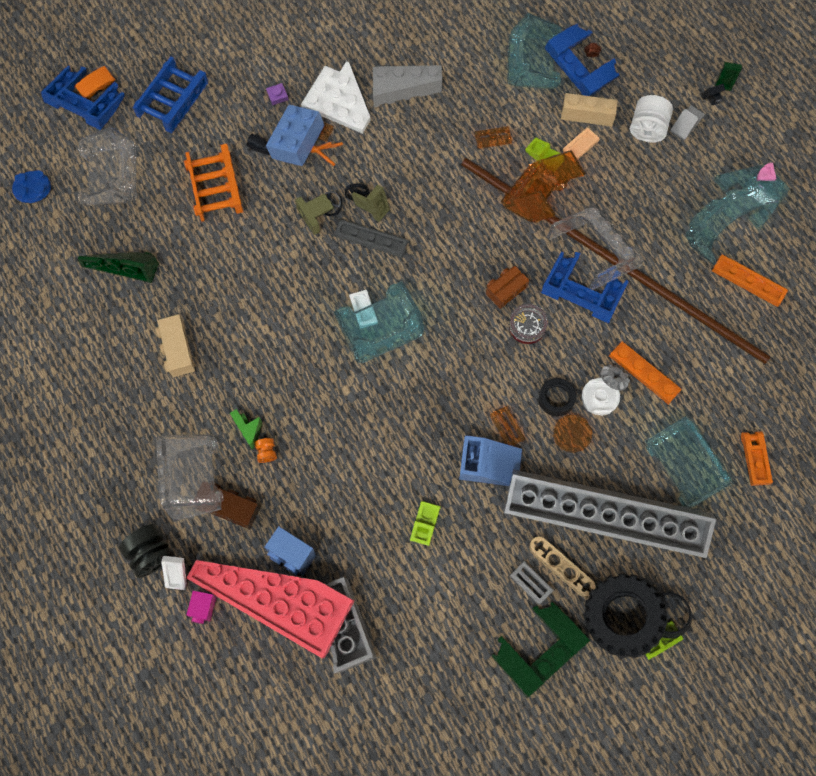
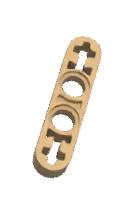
[529,537,596,597]

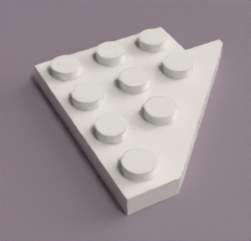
[301,61,370,133]

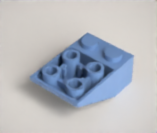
[459,435,522,486]

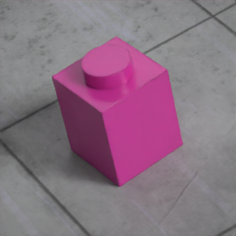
[186,591,216,624]

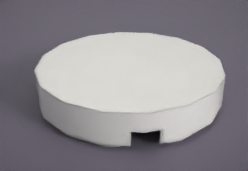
[581,378,620,416]

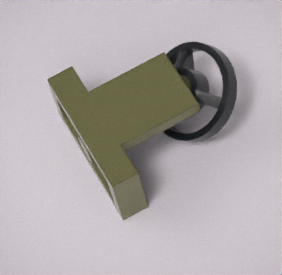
[345,183,390,222]
[295,191,343,235]

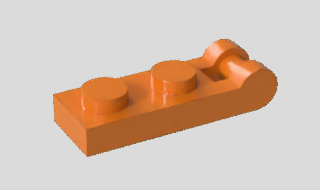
[741,431,773,486]

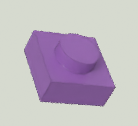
[266,83,288,105]

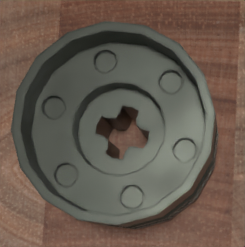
[118,524,174,578]

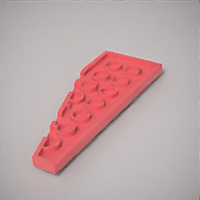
[187,560,355,659]

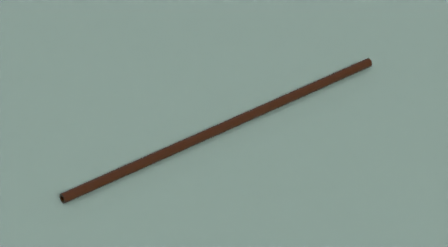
[461,158,771,364]

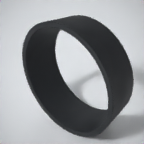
[660,592,692,639]

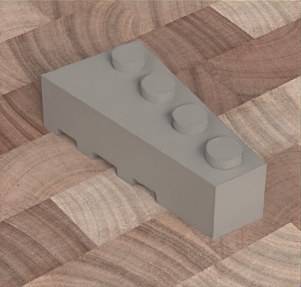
[373,65,442,108]
[326,577,377,674]

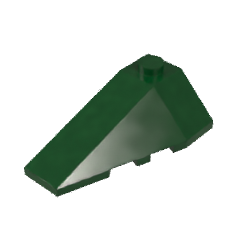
[78,252,159,283]

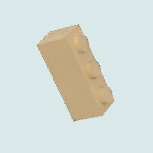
[561,93,618,126]
[156,314,195,377]

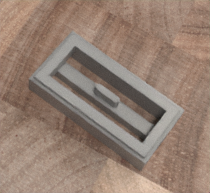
[510,561,554,605]

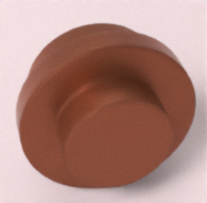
[584,43,601,57]

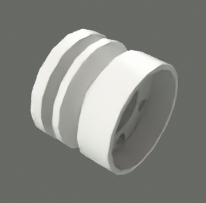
[630,95,673,143]

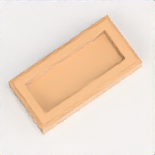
[563,128,600,162]

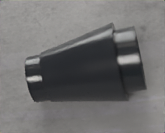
[246,133,270,156]

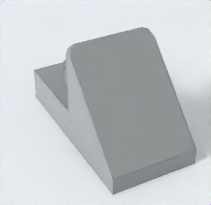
[670,105,705,141]

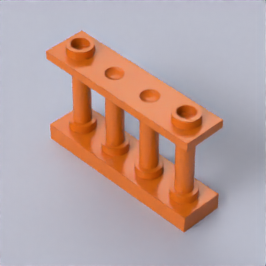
[184,144,243,222]

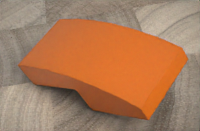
[75,66,116,100]

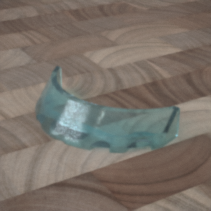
[686,181,781,266]

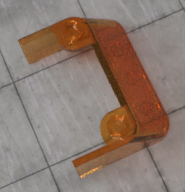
[501,150,585,223]

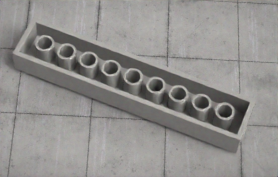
[504,469,716,558]

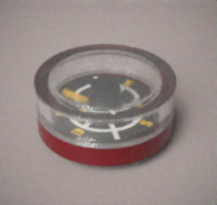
[509,304,548,344]

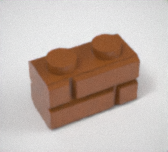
[486,266,529,309]

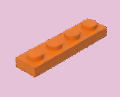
[712,254,788,307]
[609,341,682,405]

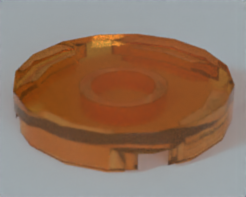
[553,414,592,453]

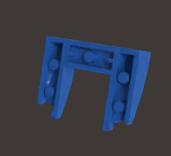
[545,24,619,97]
[41,66,125,130]
[541,252,629,323]

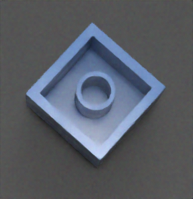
[265,526,316,576]

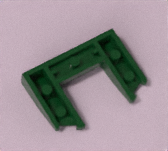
[492,602,590,698]

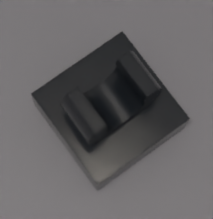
[701,84,725,106]

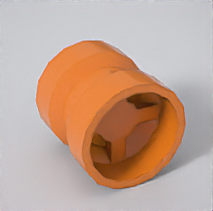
[255,438,277,463]

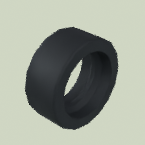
[538,378,576,417]

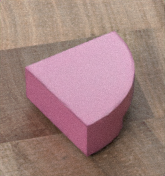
[756,163,776,183]

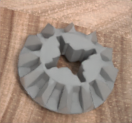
[601,364,630,391]

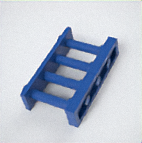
[133,57,209,134]

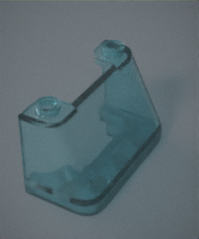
[507,13,562,89]
[334,281,424,363]
[645,416,734,509]

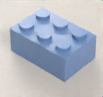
[266,105,325,166]

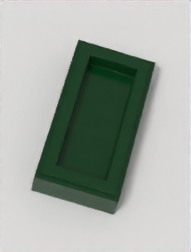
[715,62,742,91]

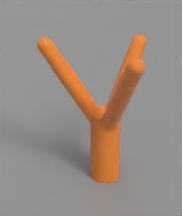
[311,142,343,166]

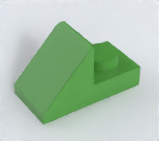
[230,409,262,449]

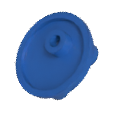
[12,170,51,203]

